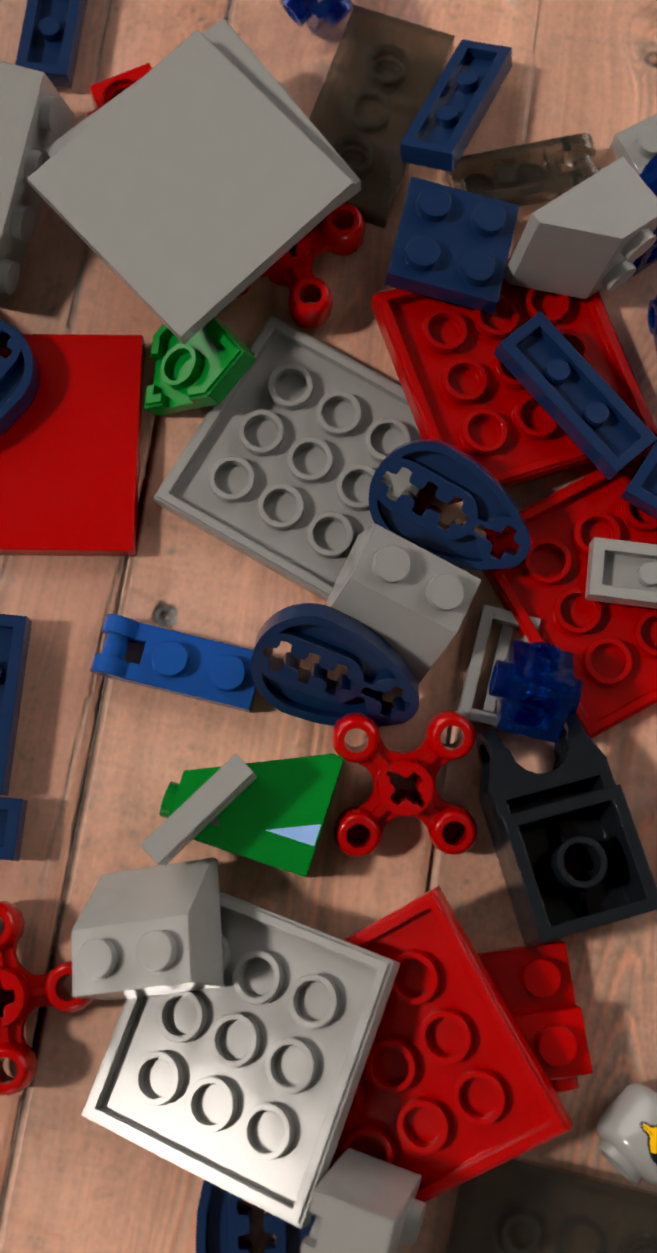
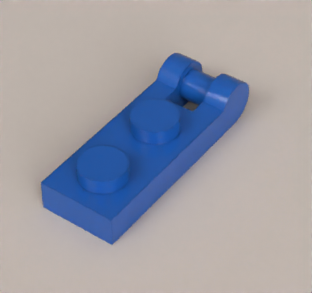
[90,614,257,713]

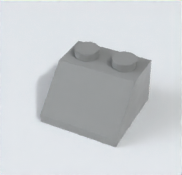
[504,156,657,299]
[325,524,481,684]
[71,857,224,1000]

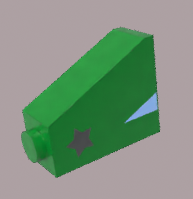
[159,754,344,877]

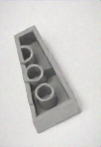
[300,1148,426,1253]

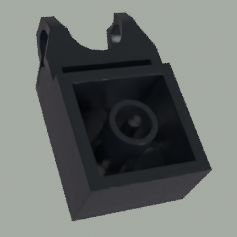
[476,709,657,948]

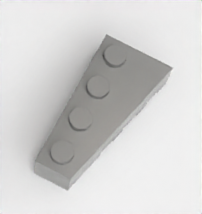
[0,61,75,309]

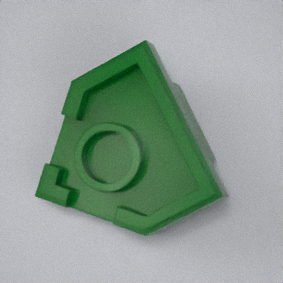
[144,317,256,416]

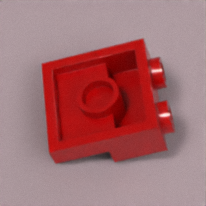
[477,940,593,1093]

